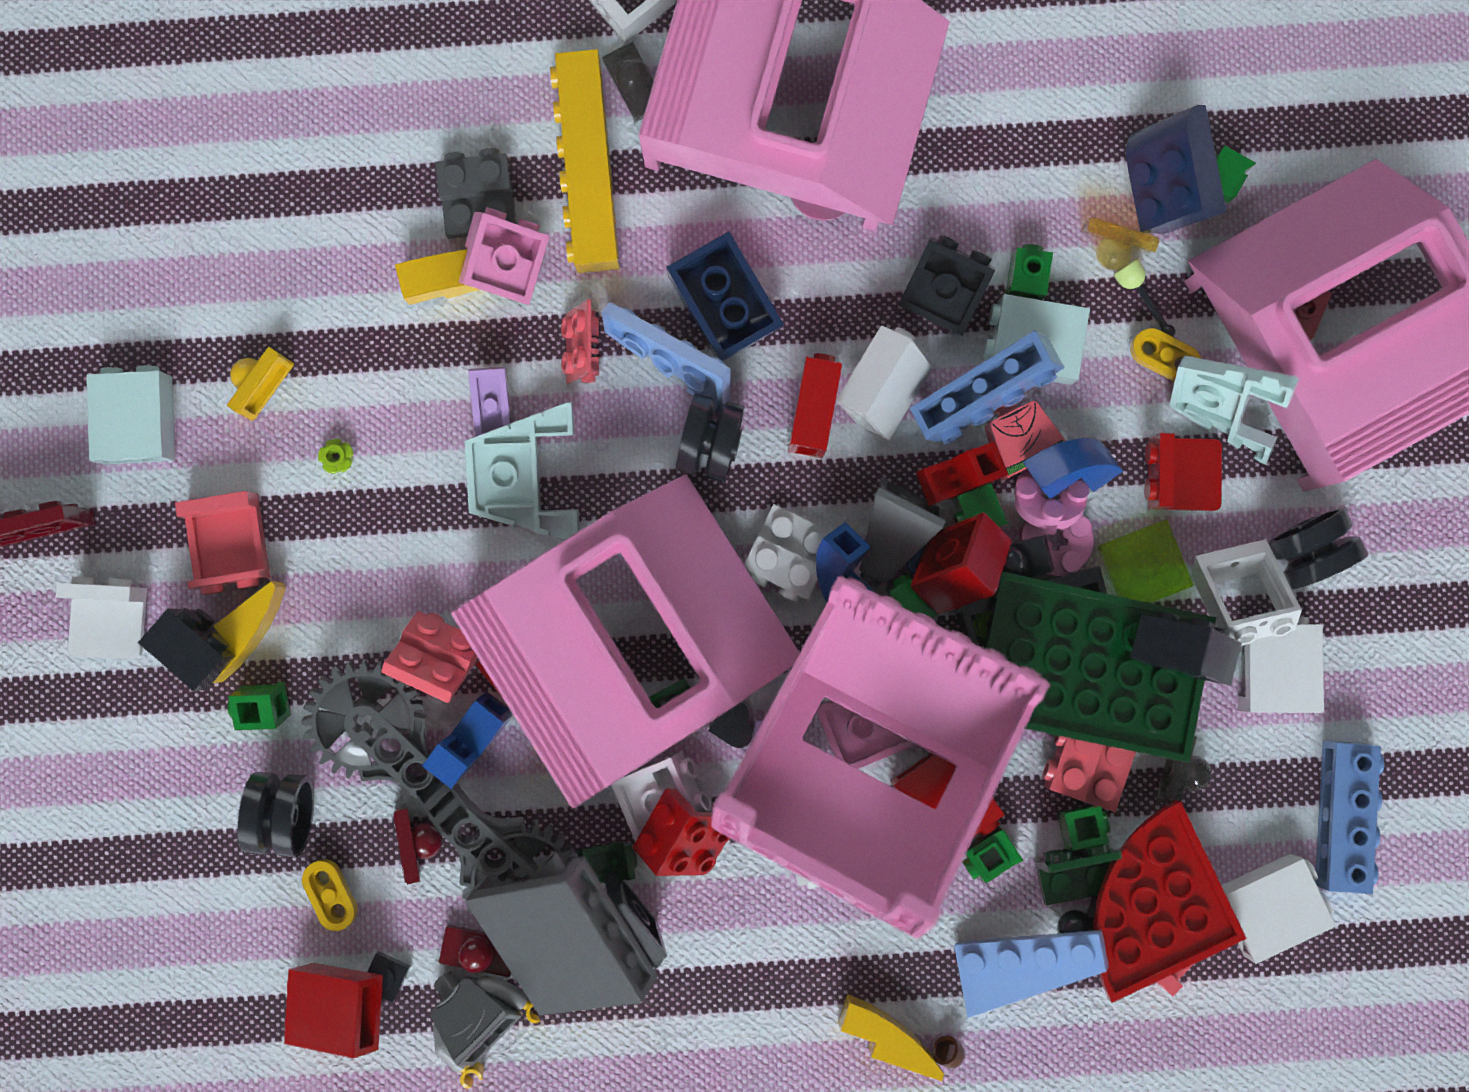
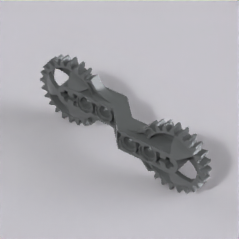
[302,659,576,924]

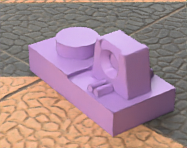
[468,366,512,437]

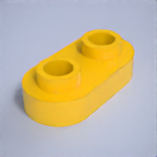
[1130,328,1201,382]
[302,859,358,931]

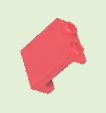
[175,491,271,595]

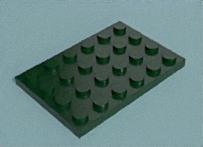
[984,572,1216,763]

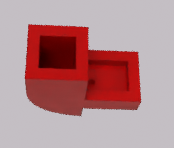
[916,441,1008,506]

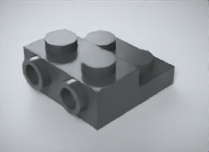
[435,148,517,239]

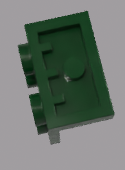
[1035,844,1123,906]

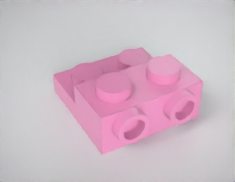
[458,207,550,305]

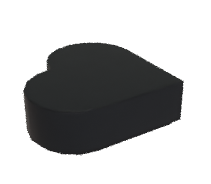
[708,702,753,748]

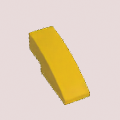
[394,249,480,305]
[213,581,287,683]
[838,994,944,1081]

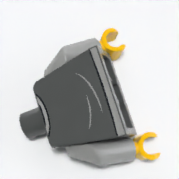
[431,971,540,1089]

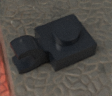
[367,951,411,1006]

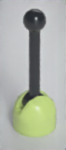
[1113,258,1176,337]

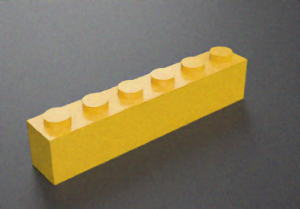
[550,49,620,273]

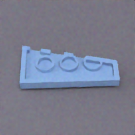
[602,302,731,414]
[954,930,1109,1018]

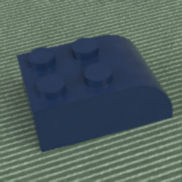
[1126,105,1227,234]
[666,231,784,361]

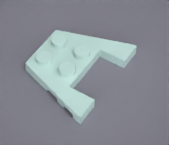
[1169,356,1299,465]
[464,402,580,540]

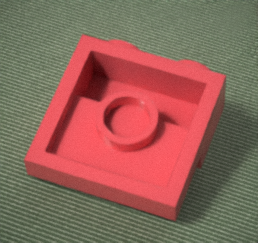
[381,610,478,704]
[1042,735,1136,813]

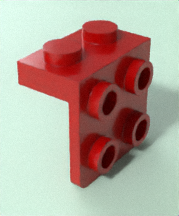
[1144,433,1222,511]
[632,788,730,876]

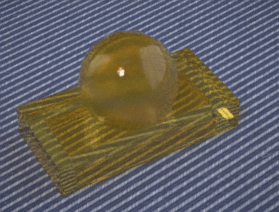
[1081,217,1160,271]

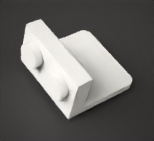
[56,576,147,659]

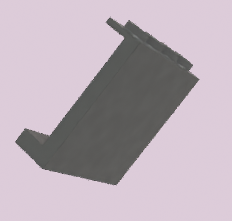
[464,857,658,1015]

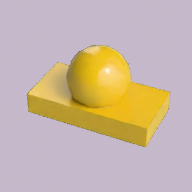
[226,346,294,421]

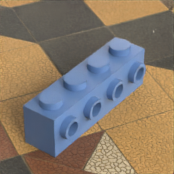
[910,330,1065,444]
[1315,740,1384,894]

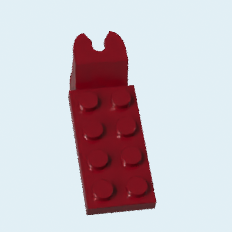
[0,501,96,547]

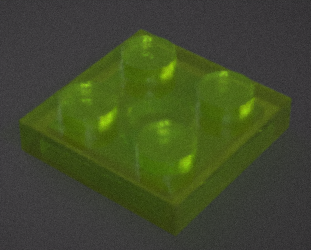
[1097,519,1194,603]

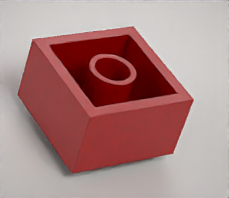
[910,512,1012,615]

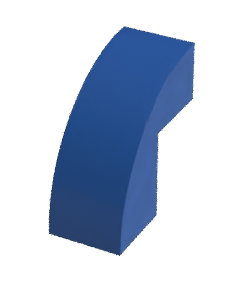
[1023,438,1123,499]
[816,522,875,603]
[422,691,514,789]

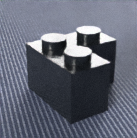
[137,608,235,691]
[1130,611,1242,686]

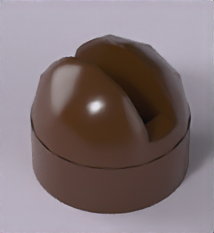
[932,1035,965,1068]

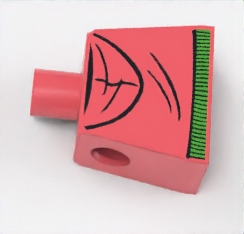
[985,400,1066,481]

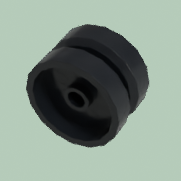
[675,393,745,483]
[1268,507,1369,589]
[237,772,314,858]

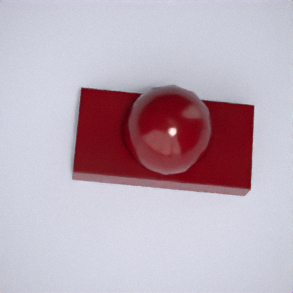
[393,806,443,885]
[438,924,512,977]

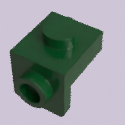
[577,841,638,884]

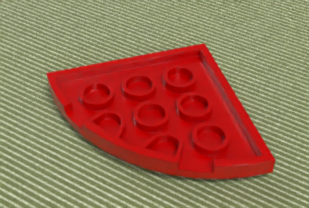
[1093,800,1247,1003]

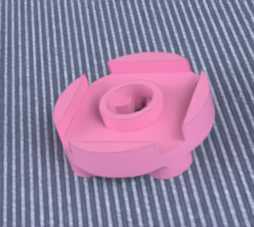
[1014,469,1089,529]
[1019,515,1094,576]

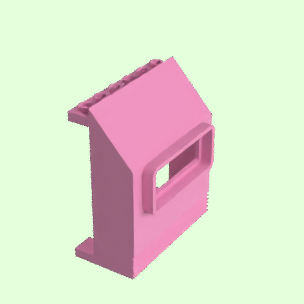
[639,0,950,231]
[1184,159,1469,492]
[451,474,800,809]
[711,576,1050,939]

